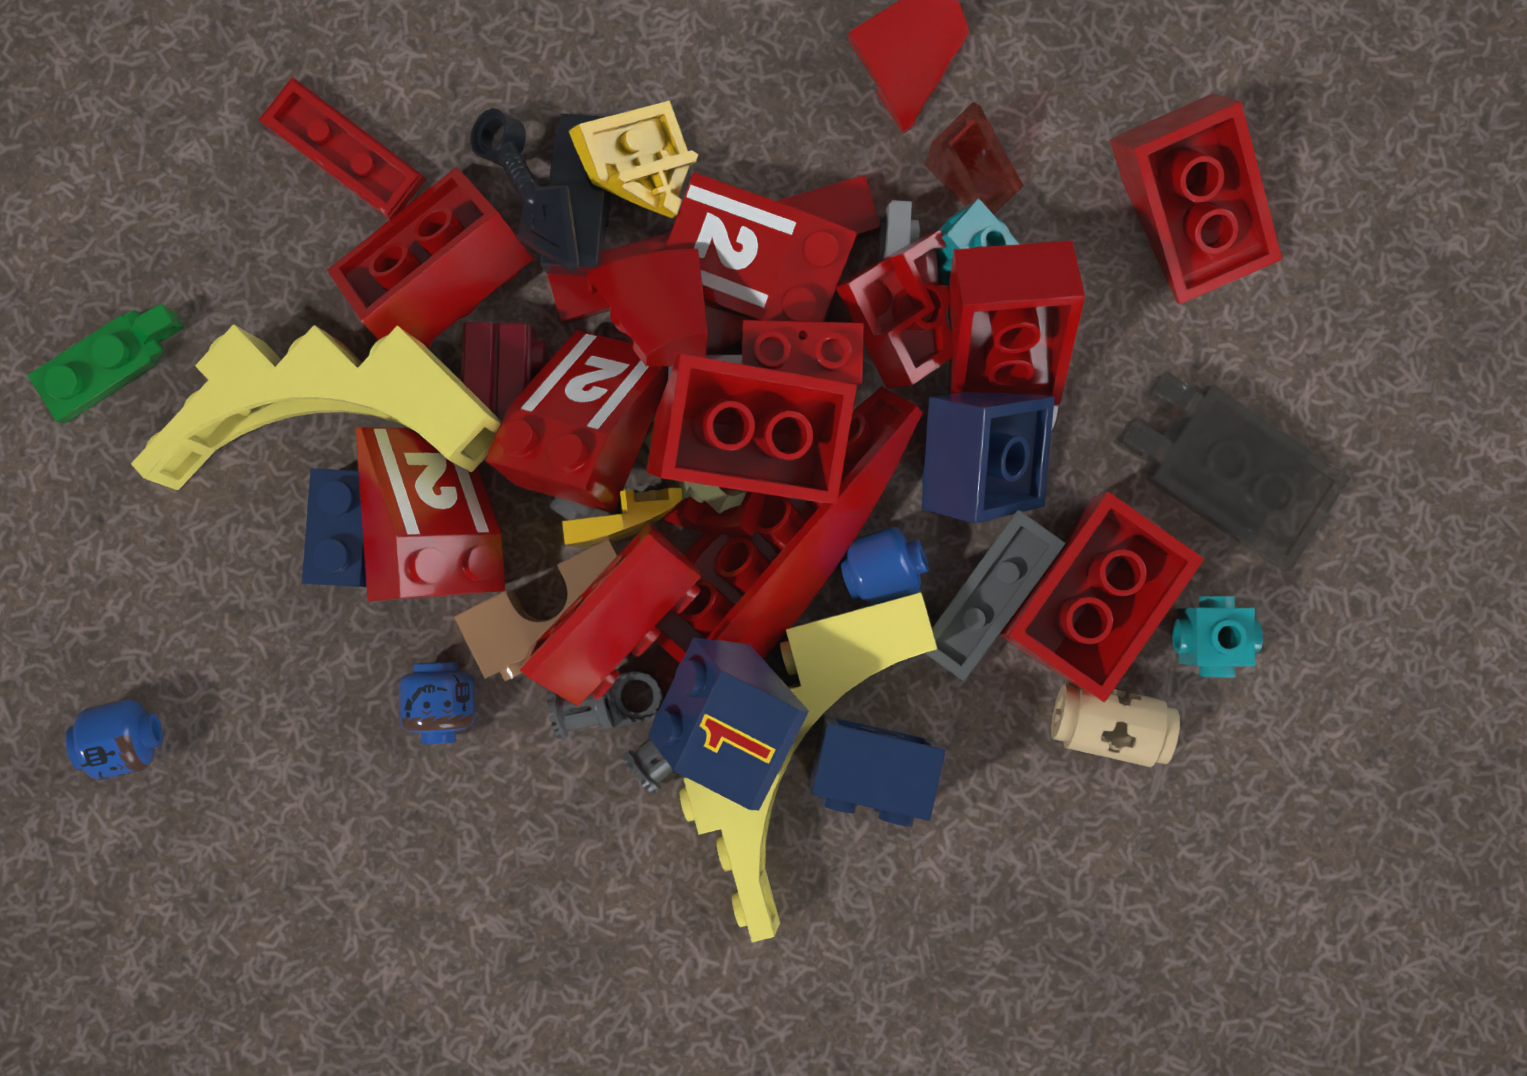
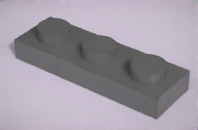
[925,510,1066,682]

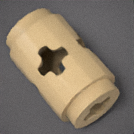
[1051,683,1180,767]

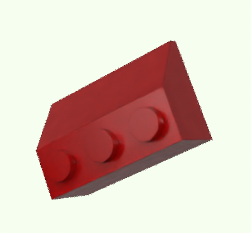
[327,166,533,348]
[646,353,857,505]
[999,492,1204,703]
[520,523,701,706]

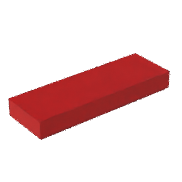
[259,77,427,220]

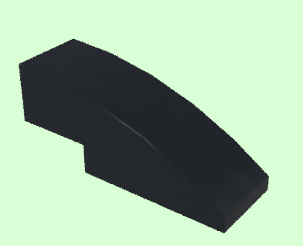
[540,113,611,276]

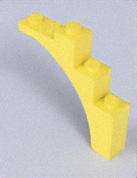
[131,324,502,490]
[679,591,937,942]

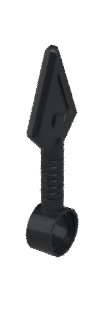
[470,108,580,271]

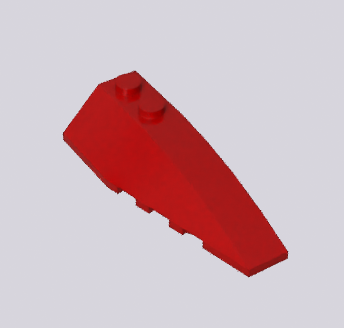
[655,387,923,663]

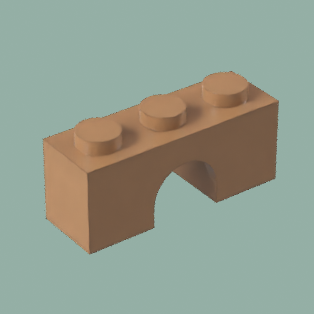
[454,540,620,682]

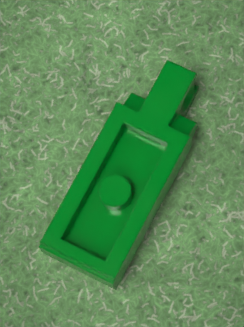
[27,304,185,424]

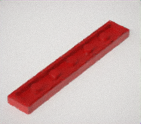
[547,175,881,325]

